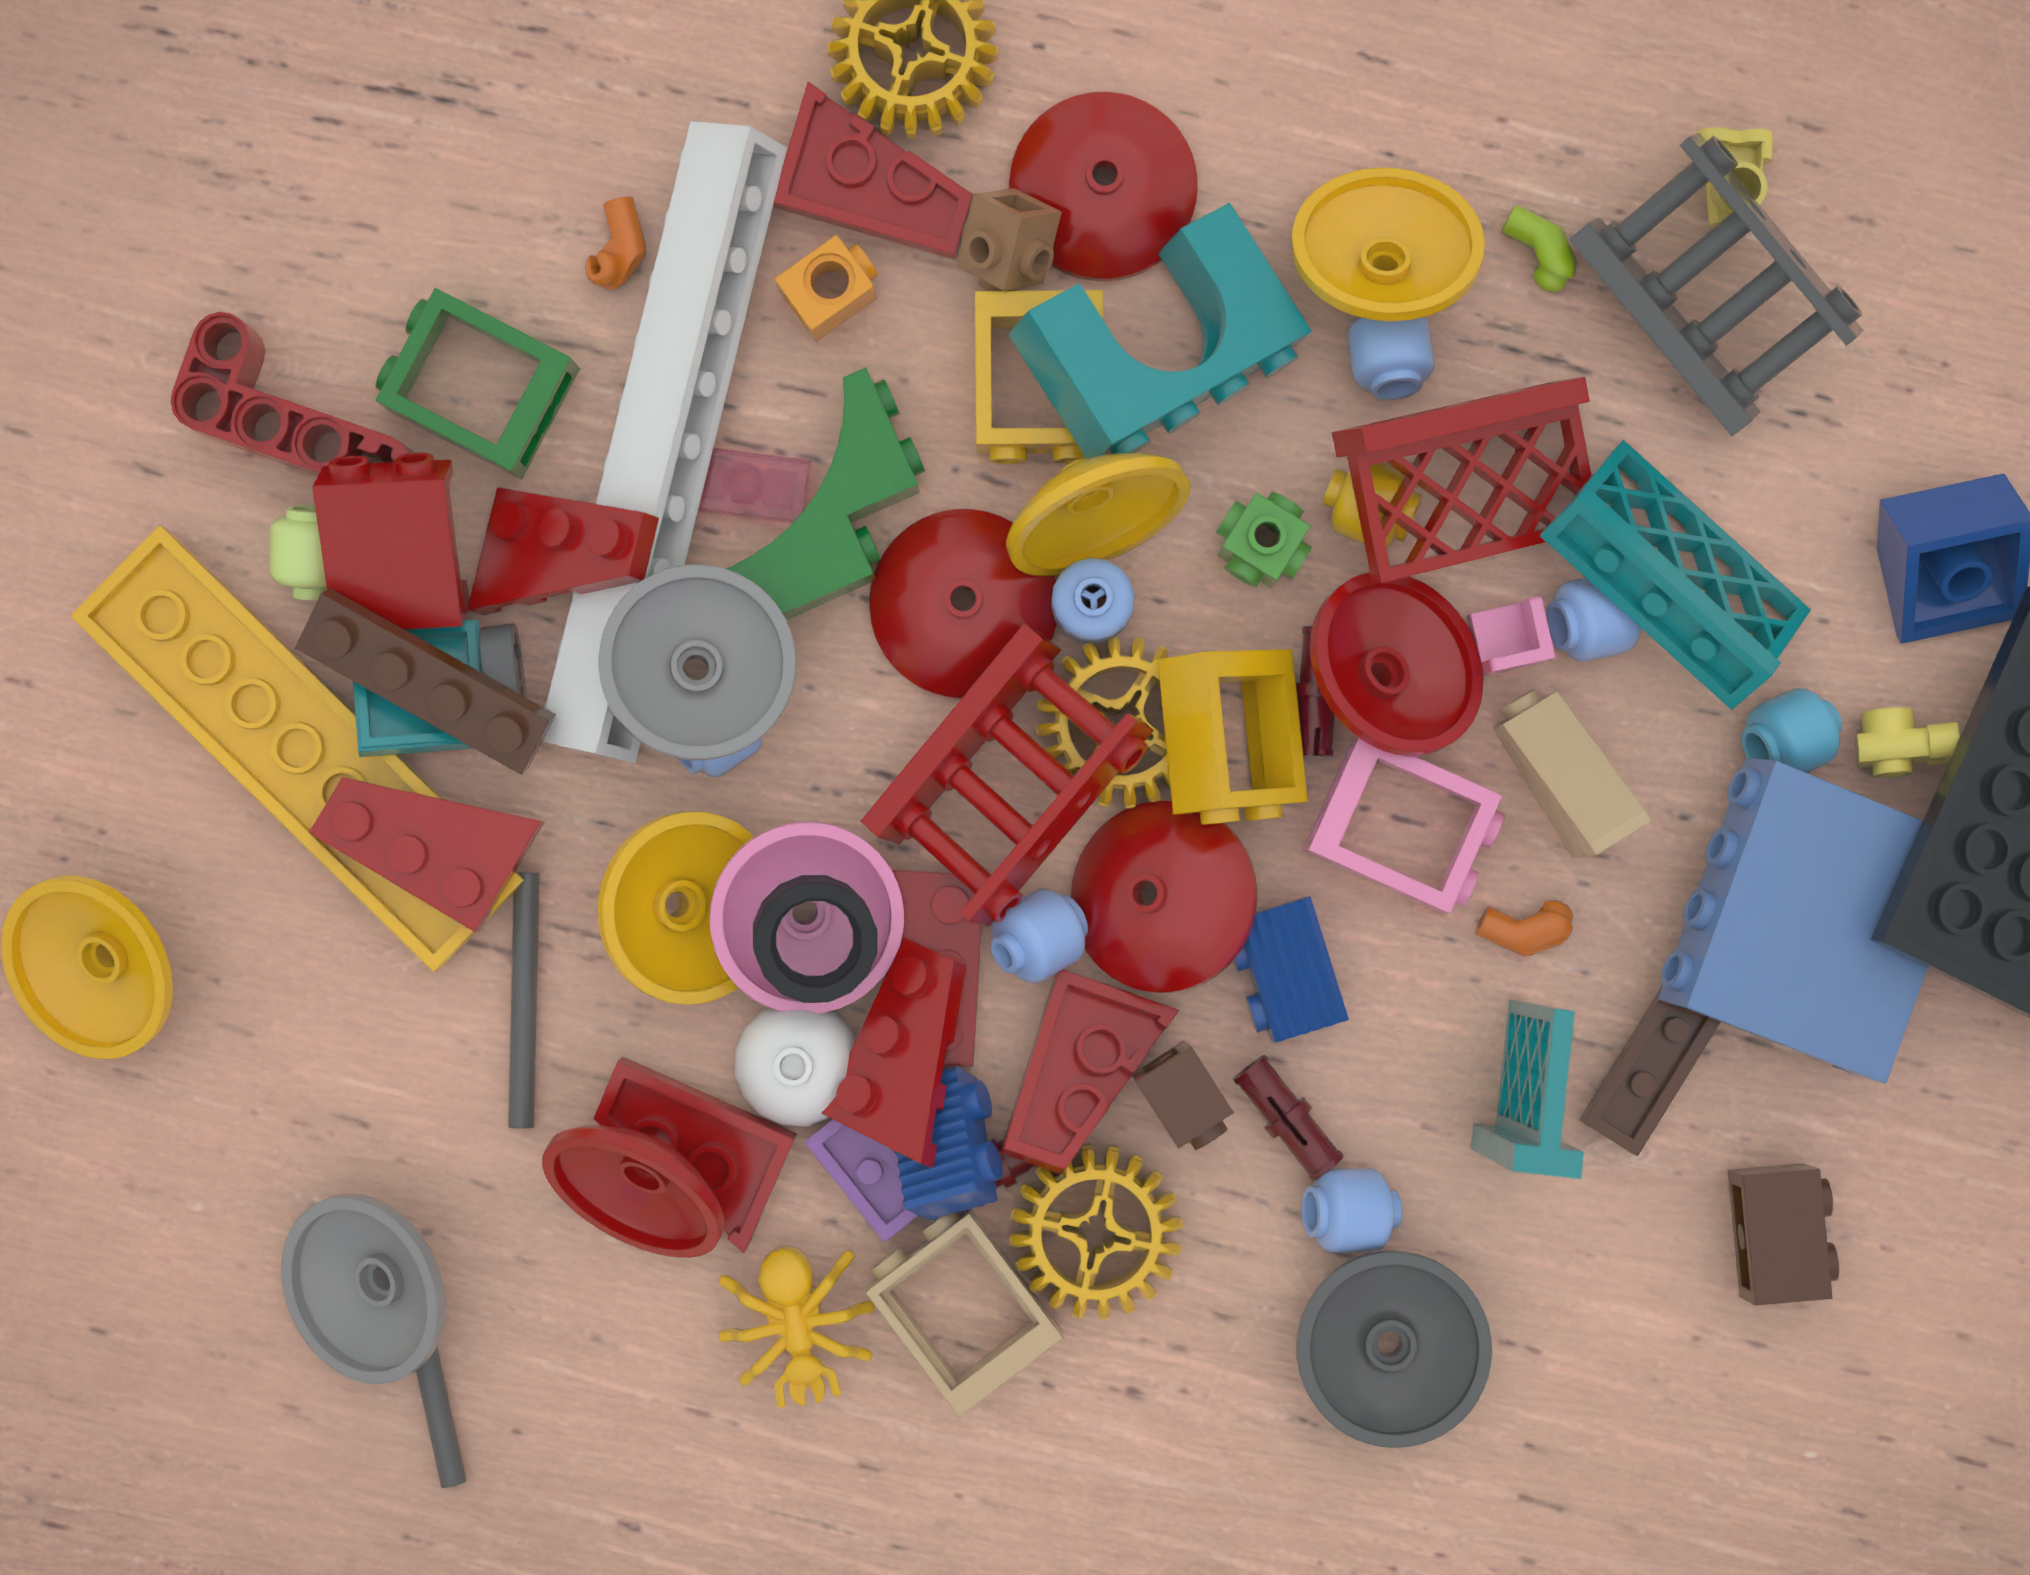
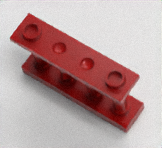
[860,623,1154,927]

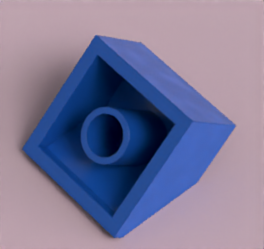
[1877,473,2030,644]

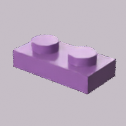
[805,1119,918,1243]

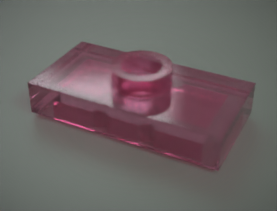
[698,448,812,524]

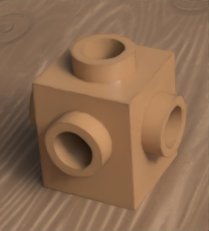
[957,188,1062,291]

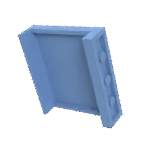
[1658,758,1928,1084]

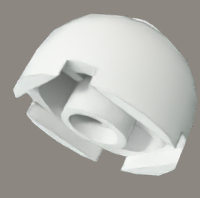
[734,1007,856,1127]

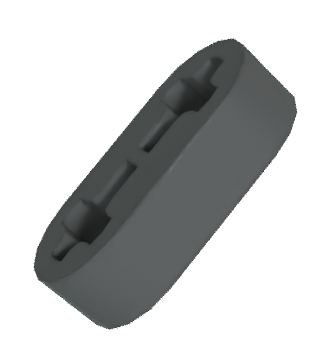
[480,623,527,698]

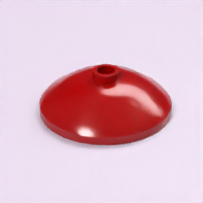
[1009,92,1198,281]
[869,509,1057,699]
[1310,572,1484,756]
[1071,800,1258,993]
[542,1125,725,1258]

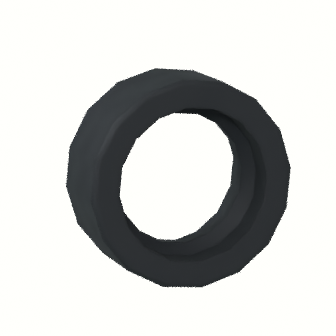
[753,875,877,1003]

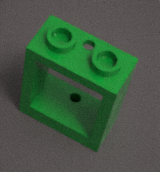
[375,288,580,480]

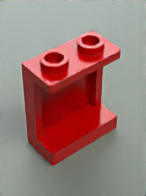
[312,452,470,629]

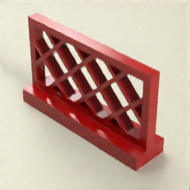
[1331,377,1591,584]

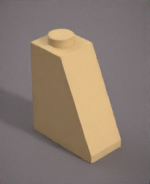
[1493,689,1652,857]

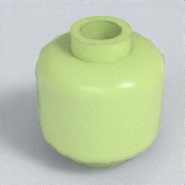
[270,505,327,600]

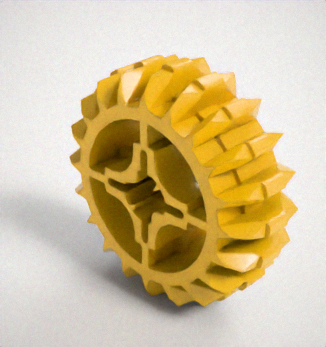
[827,0,999,139]
[1036,636,1170,809]
[1009,1144,1183,1319]

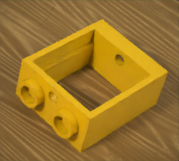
[975,290,1103,464]
[1158,649,1308,825]

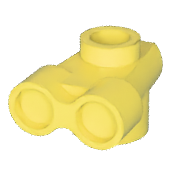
[1696,127,1773,229]
[1855,707,1960,778]

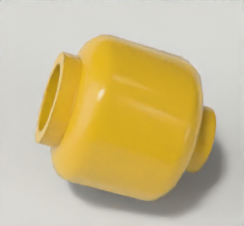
[1323,462,1423,548]

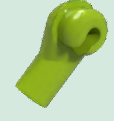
[1501,204,1577,293]

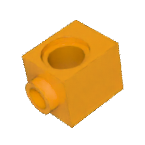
[774,234,878,342]

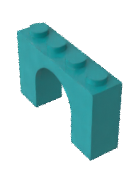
[1008,202,1312,459]

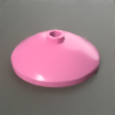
[710,821,904,1014]

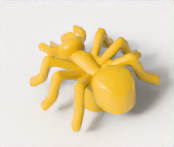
[718,1245,875,1408]

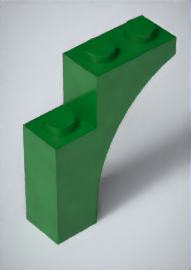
[726,367,925,620]

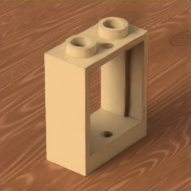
[865,1209,1063,1418]

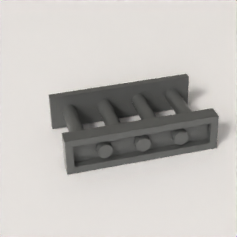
[1569,133,1863,436]

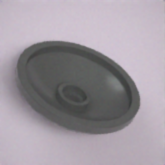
[1296,1250,1492,1448]

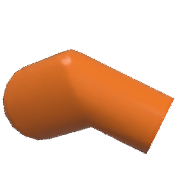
[585,196,646,290]
[1475,900,1573,957]

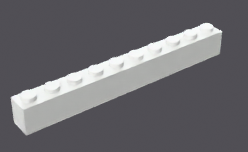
[543,121,787,764]

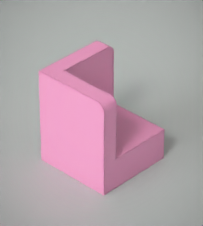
[1467,595,1556,677]

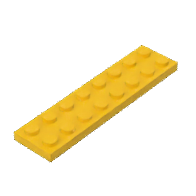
[70,525,525,972]

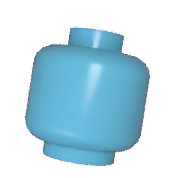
[1741,688,1842,773]

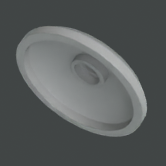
[599,565,796,760]
[281,1194,445,1384]

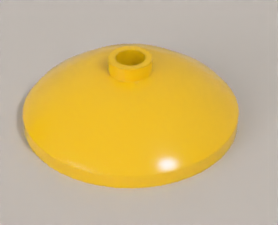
[1291,168,1485,321]
[1006,453,1191,576]
[597,811,754,1005]
[1,875,173,1059]

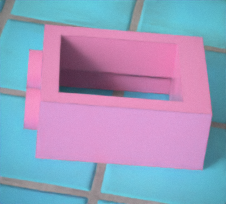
[1303,735,1505,913]

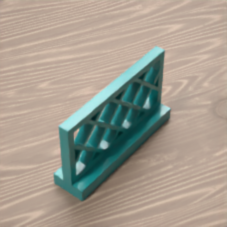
[1540,440,1811,710]
[1470,1000,1584,1179]

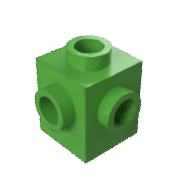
[1216,492,1312,588]

